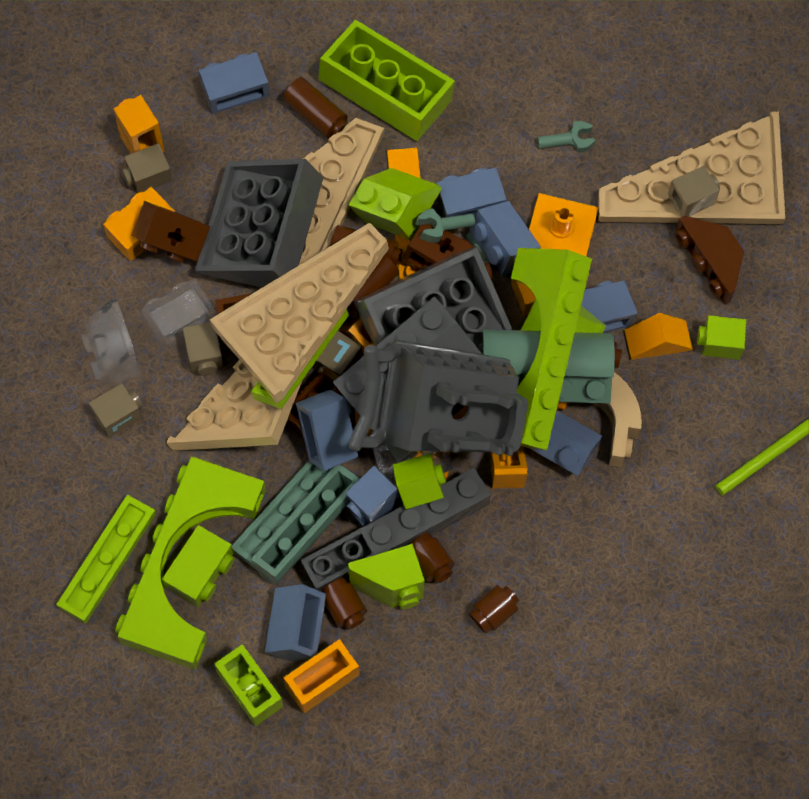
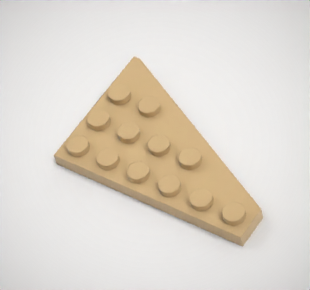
[598,112,785,224]
[210,223,389,403]

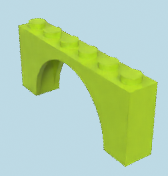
[511,248,592,450]
[115,456,266,670]

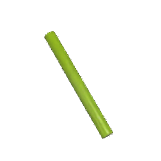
[715,418,809,496]

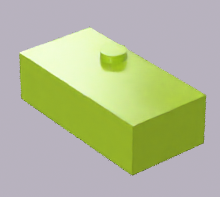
[318,19,455,142]

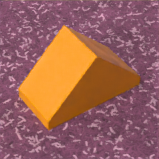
[624,313,693,360]
[490,446,527,489]

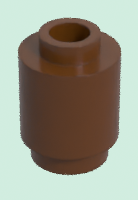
[411,533,455,584]
[322,578,367,630]
[469,585,519,633]

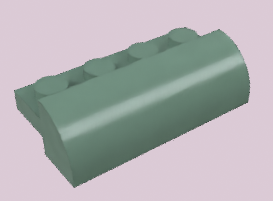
[482,329,615,403]
[232,461,360,585]

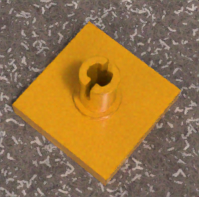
[529,193,599,256]

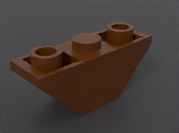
[675,216,744,305]

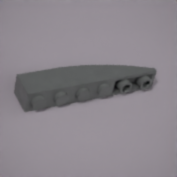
[301,468,491,590]

